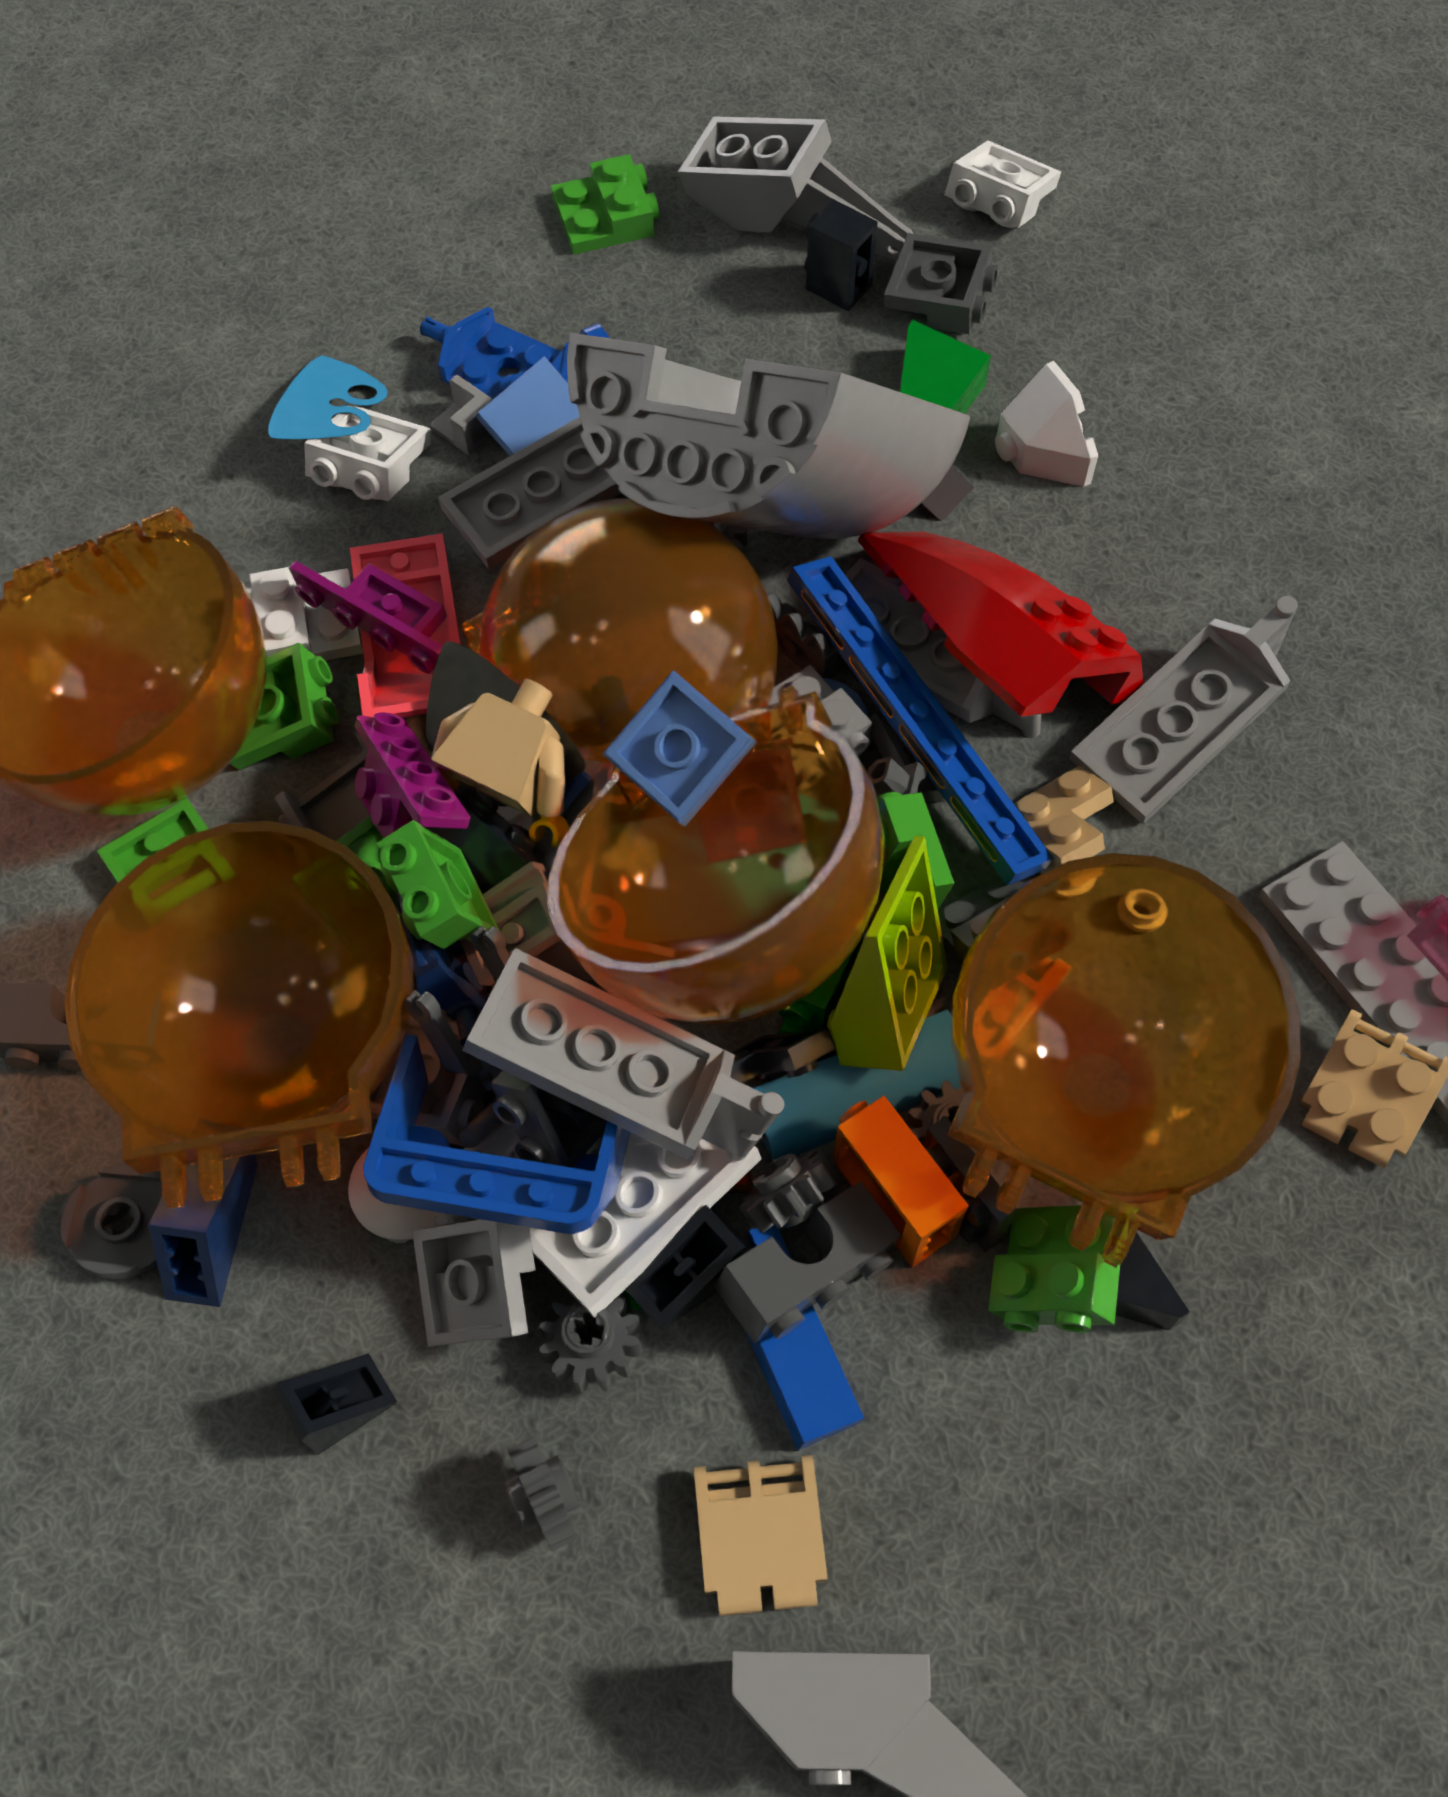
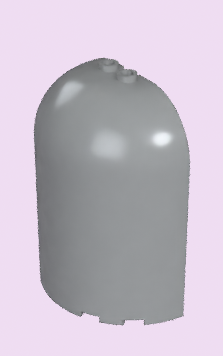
[567,333,970,539]

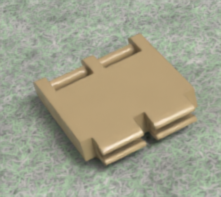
[1301,1009,1448,1169]
[694,1455,828,1616]

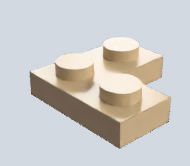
[1014,765,1114,874]

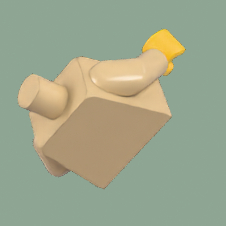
[431,679,569,847]

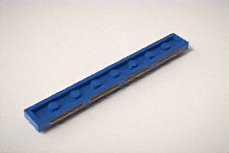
[787,556,1054,886]

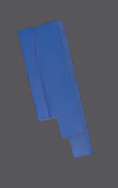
[745,1224,864,1451]

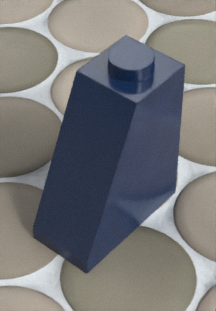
[149,1123,258,1307]

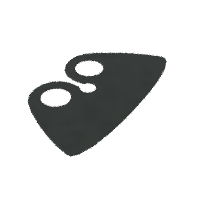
[426,642,586,807]

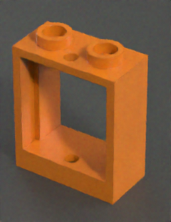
[833,1095,969,1268]

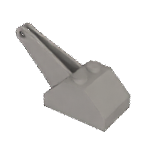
[678,116,913,260]
[732,1651,1027,1797]

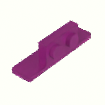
[289,561,447,674]
[355,712,470,838]

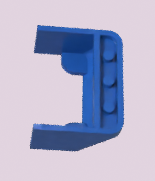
[363,1034,631,1234]

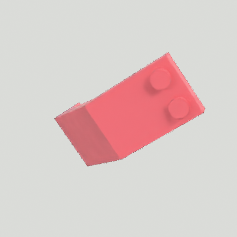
[350,533,461,718]

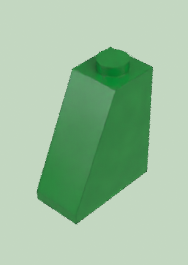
[900,320,991,414]

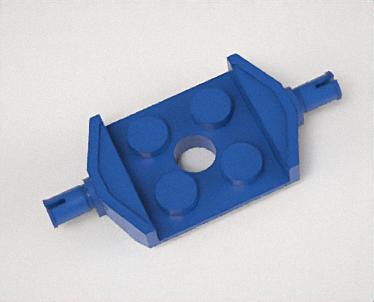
[420,307,568,399]

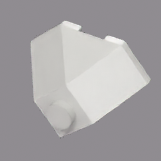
[995,361,1098,487]

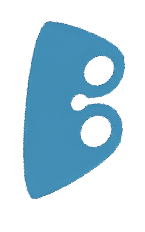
[268,355,388,439]

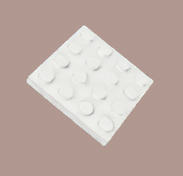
[464,1122,762,1318]

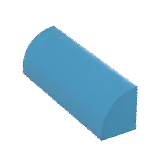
[753,1009,972,1161]

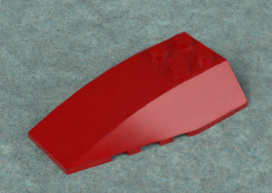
[857,531,1143,717]

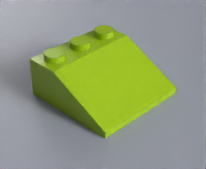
[827,836,948,1071]

